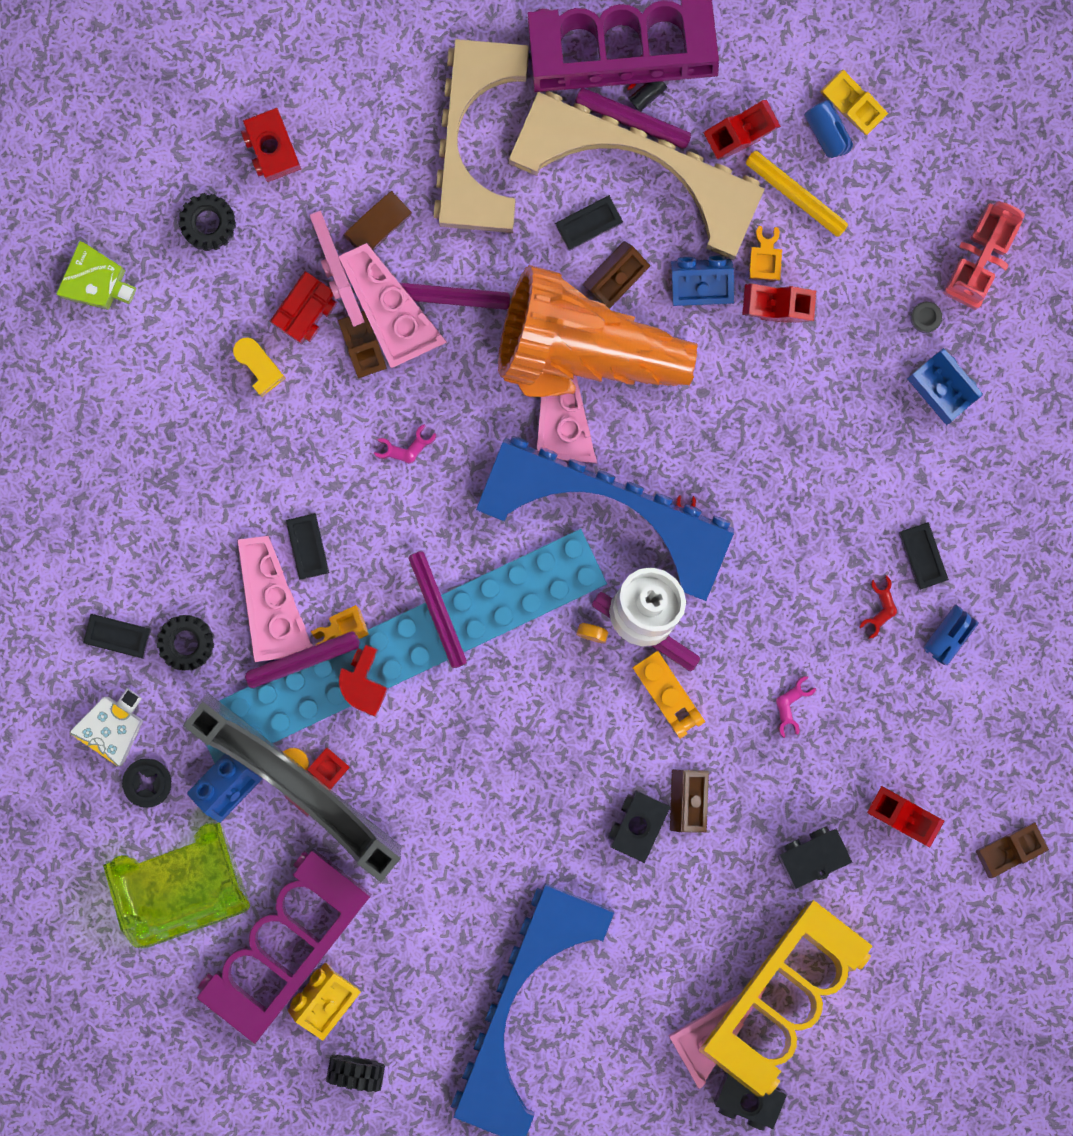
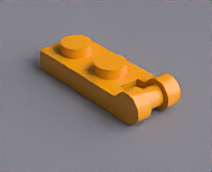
[632,651,705,739]

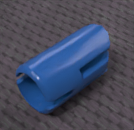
[804,100,853,158]
[923,604,979,665]

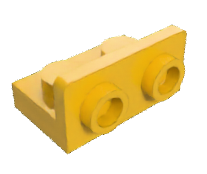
[288,963,361,1041]

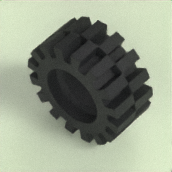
[179,193,236,251]
[157,615,215,671]
[326,1055,385,1092]

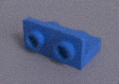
[671,255,734,306]
[187,753,263,823]

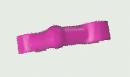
[374,424,437,464]
[776,676,816,738]

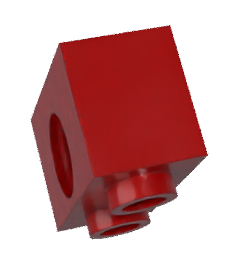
[241,108,302,182]

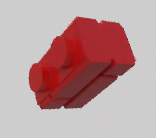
[270,271,338,345]

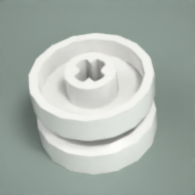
[609,568,686,647]

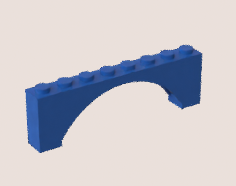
[476,436,734,601]
[451,883,614,1136]

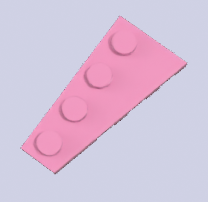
[339,243,447,368]
[237,536,313,662]

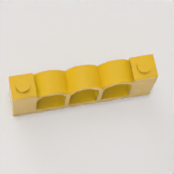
[698,900,872,1097]

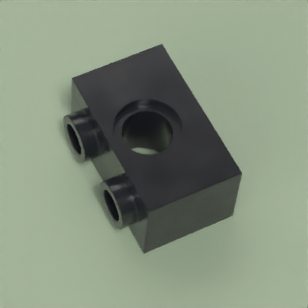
[608,790,671,863]
[714,1072,787,1131]

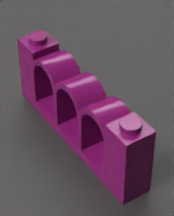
[528,0,719,92]
[197,849,372,1044]

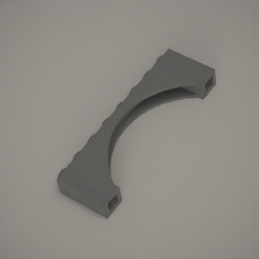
[183,692,401,882]

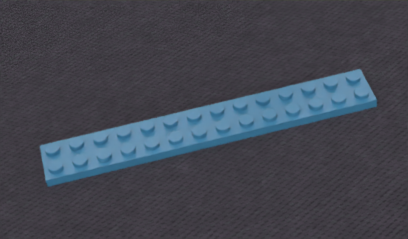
[206,529,607,763]

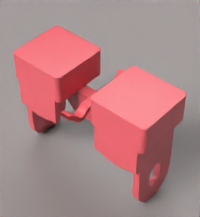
[944,201,1025,310]

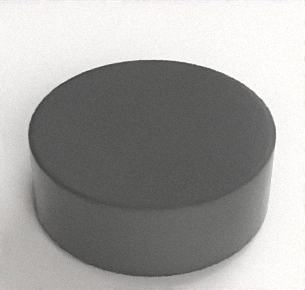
[911,301,942,333]

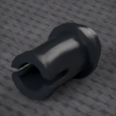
[628,81,668,112]

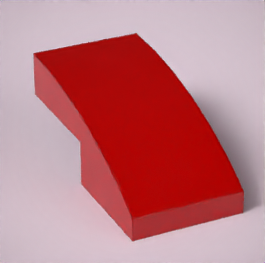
[284,748,350,817]

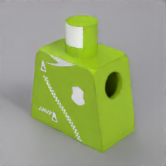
[56,241,136,310]

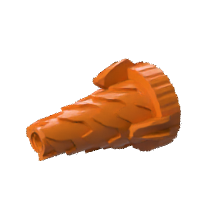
[498,265,698,397]

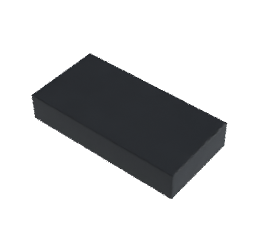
[555,195,623,251]
[286,513,330,580]
[899,522,949,590]
[83,614,151,659]

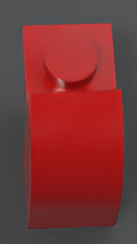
[703,99,781,159]
[742,283,817,323]
[339,645,389,717]
[867,786,945,848]

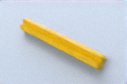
[746,151,848,237]

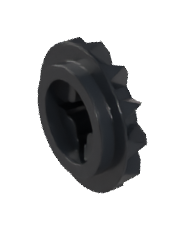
[122,758,172,808]

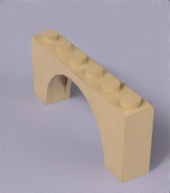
[434,39,529,233]

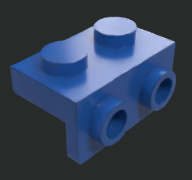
[907,348,983,426]

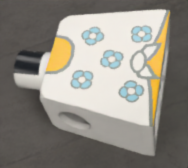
[69,688,143,767]

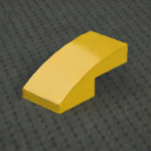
[819,70,888,135]

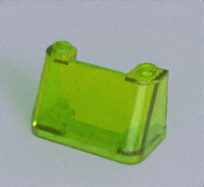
[103,822,250,949]

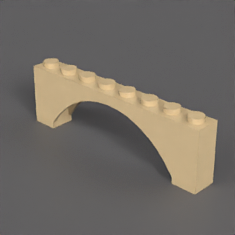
[509,91,765,260]

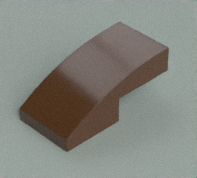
[343,191,412,250]
[338,311,387,379]
[976,822,1049,878]

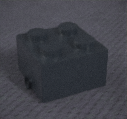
[777,826,853,890]

